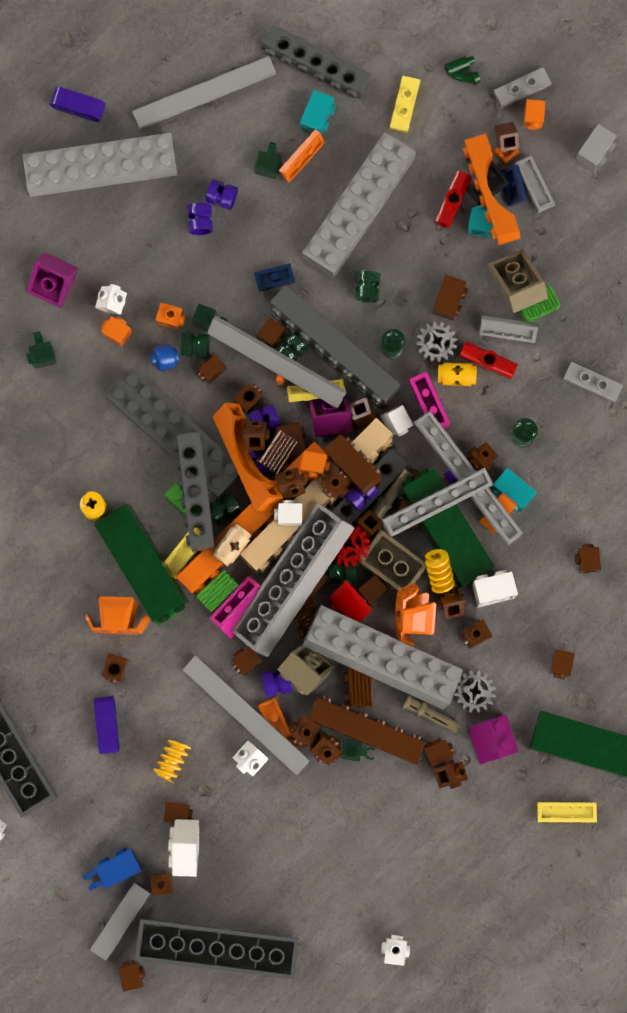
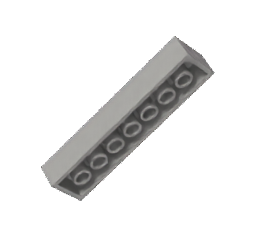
[302,132,416,279]
[22,133,178,197]
[231,502,354,657]
[302,605,463,710]

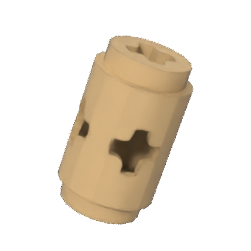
[213,524,251,567]

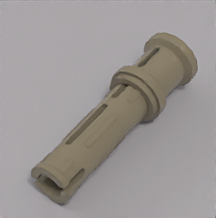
[367,468,414,520]
[402,695,460,734]

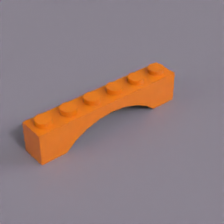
[463,133,520,245]
[212,403,283,511]

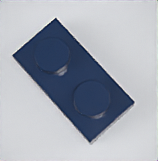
[501,164,527,207]
[254,263,295,292]

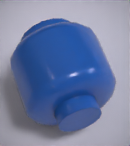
[150,344,179,371]

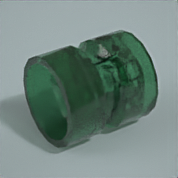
[354,270,381,303]
[380,329,406,359]
[180,332,210,359]
[275,333,308,362]
[511,418,538,447]
[210,492,242,526]
[328,560,356,584]

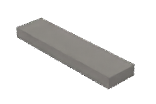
[90,882,151,961]

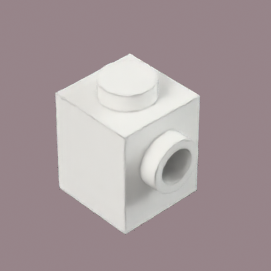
[380,405,413,437]
[274,500,302,526]

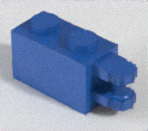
[83,848,142,891]

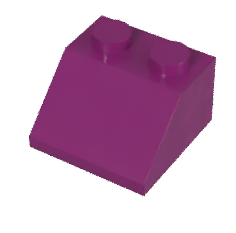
[27,252,78,308]
[309,393,353,437]
[468,714,519,765]

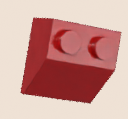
[328,580,372,623]

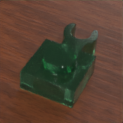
[341,740,375,762]

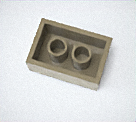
[488,249,548,313]
[358,530,427,592]
[277,644,335,696]

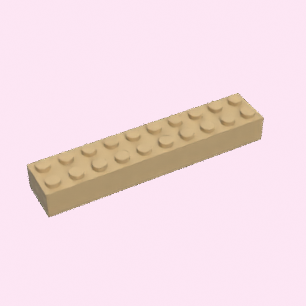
[240,418,393,575]

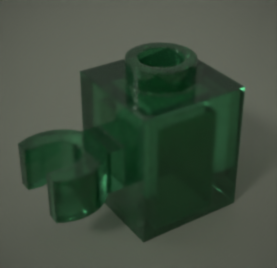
[254,142,283,179]
[192,304,228,332]
[26,331,57,369]

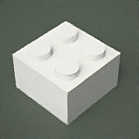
[471,570,518,608]
[168,819,199,876]

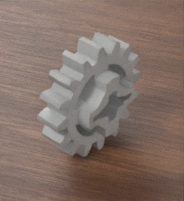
[416,322,457,364]
[453,671,496,713]

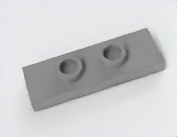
[493,67,552,108]
[514,155,555,213]
[479,315,538,343]
[563,362,623,403]

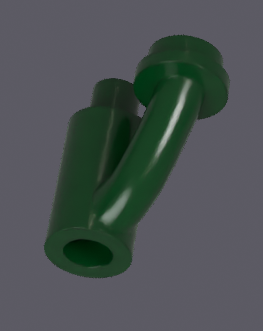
[444,56,481,85]

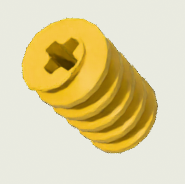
[80,491,107,521]
[425,549,455,593]
[153,740,191,783]

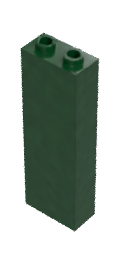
[398,468,495,588]
[94,504,189,624]
[529,711,627,778]

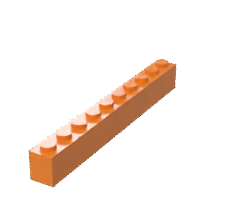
[176,441,331,594]

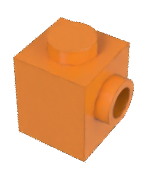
[523,99,545,130]
[155,303,186,331]
[101,316,132,348]
[300,450,331,479]

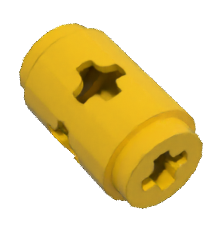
[438,362,477,386]

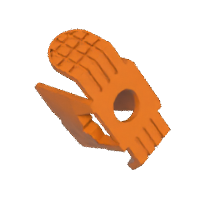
[394,584,436,646]
[85,596,150,635]

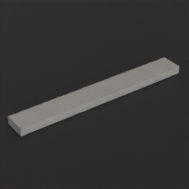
[132,56,276,129]
[207,316,346,408]
[414,411,523,546]
[183,655,310,775]

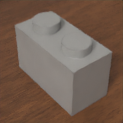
[575,124,617,171]

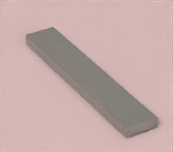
[382,468,493,537]

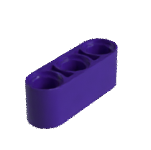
[49,87,106,122]
[94,696,120,754]

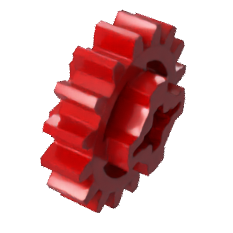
[334,525,371,567]

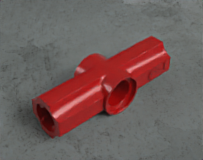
[435,171,472,229]
[459,341,518,380]

